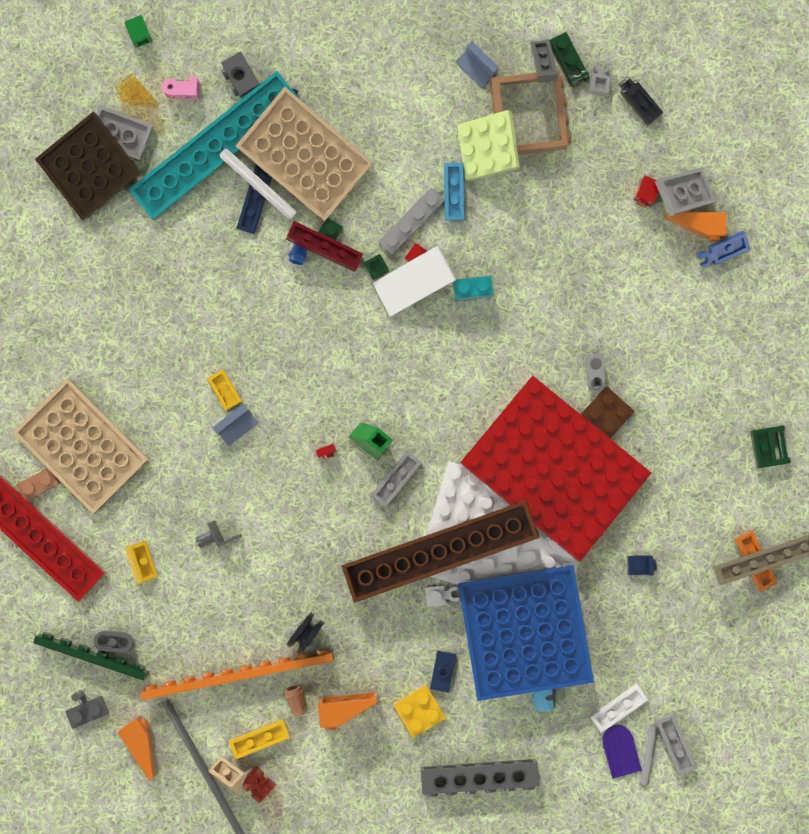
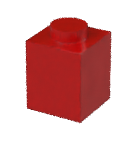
[633,175,659,208]

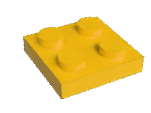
[393,684,446,738]

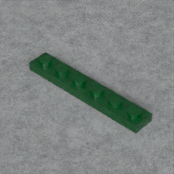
[33,632,149,681]

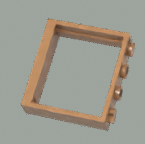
[490,70,571,155]

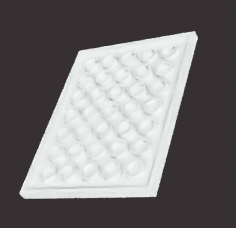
[426,461,579,585]

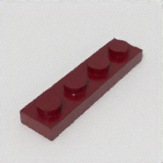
[285,221,363,272]

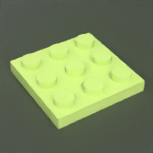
[457,110,520,181]

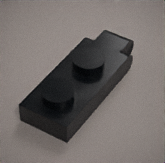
[619,77,664,126]

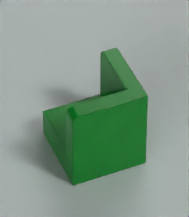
[124,15,153,48]

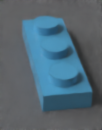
[444,163,464,221]

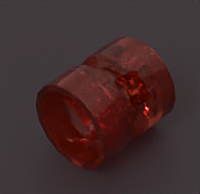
[242,765,276,803]

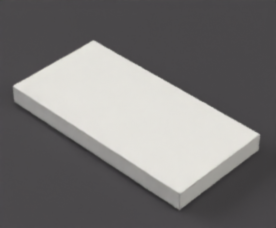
[373,246,456,317]

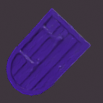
[602,725,642,779]

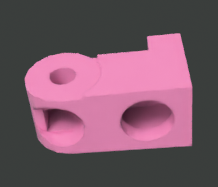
[162,76,200,100]

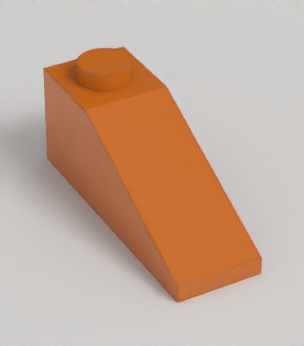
[665,212,726,242]
[117,716,156,781]

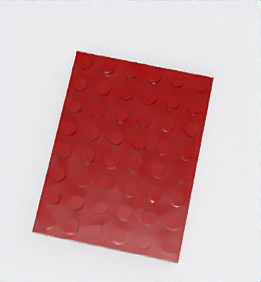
[460,375,652,562]

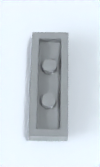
[371,451,422,507]
[655,713,696,776]

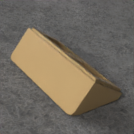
[209,756,247,796]

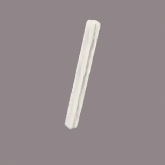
[220,149,296,219]

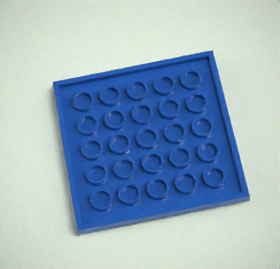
[458,565,594,701]

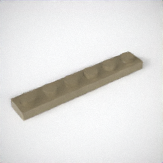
[713,534,809,585]

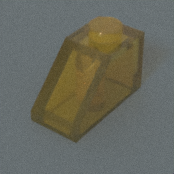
[114,73,159,108]

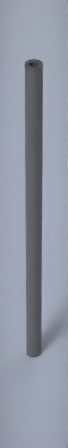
[162,699,245,834]

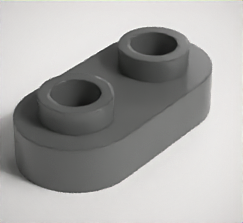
[94,630,134,653]

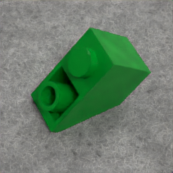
[349,423,393,461]

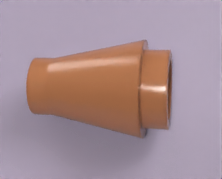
[284,685,305,716]

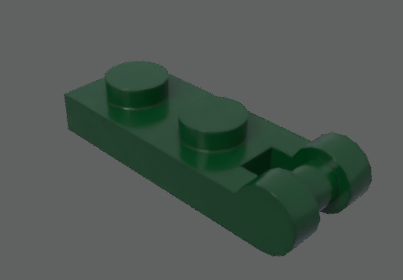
[550,32,590,87]

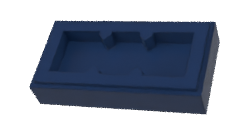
[430,650,456,693]

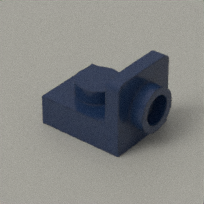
[627,555,657,575]

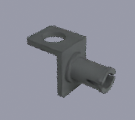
[196,521,242,548]

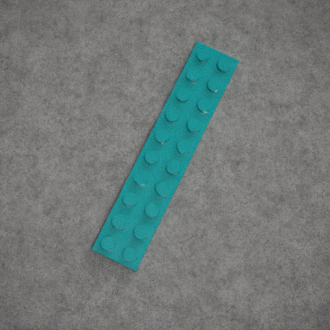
[128,71,299,220]

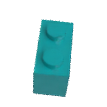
[452,276,494,302]

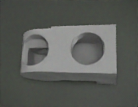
[584,353,605,390]

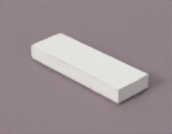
[589,684,648,733]

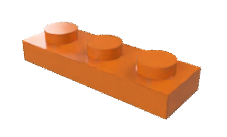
[734,530,778,591]

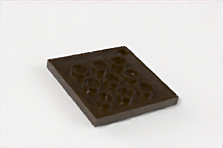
[35,111,143,221]

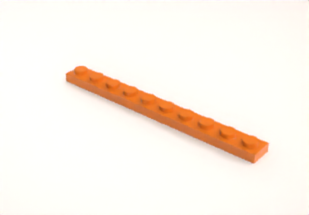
[140,649,334,700]

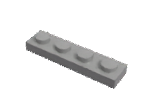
[378,188,445,255]

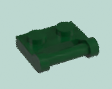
[750,425,791,469]

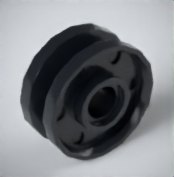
[286,612,325,655]

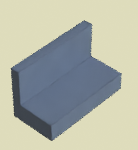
[455,41,499,88]
[212,404,258,446]

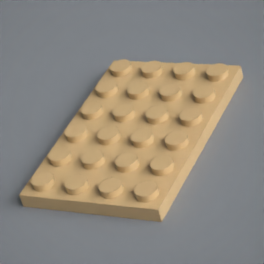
[236,87,373,222]
[12,378,149,514]

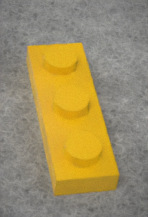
[229,718,290,760]

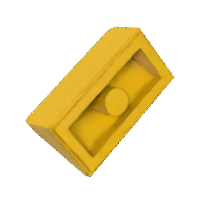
[125,541,158,584]

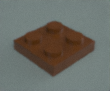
[581,386,635,439]

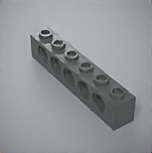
[420,759,539,797]

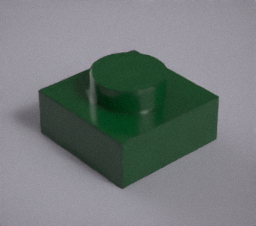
[318,218,343,240]
[363,254,389,280]

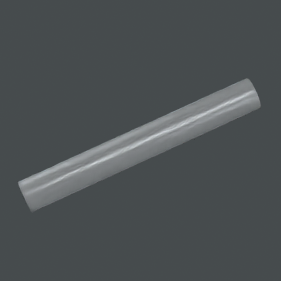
[640,726,657,785]

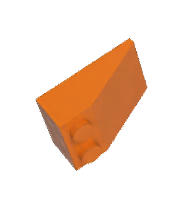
[318,692,378,731]

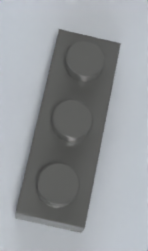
[531,40,558,82]

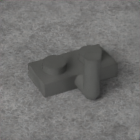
[65,690,109,729]

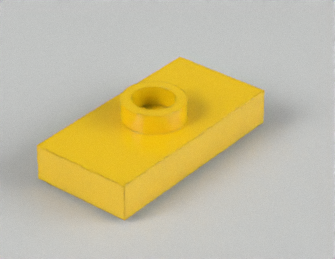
[207,369,243,412]

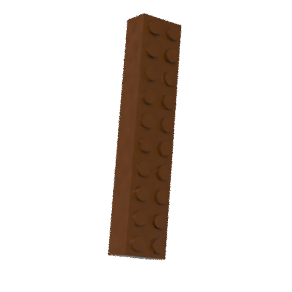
[341,500,540,603]

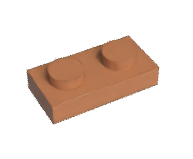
[16,468,60,500]

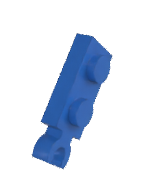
[697,231,751,267]

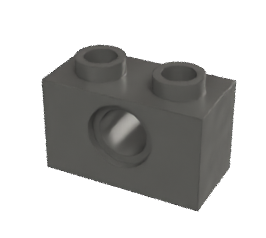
[221,51,260,99]

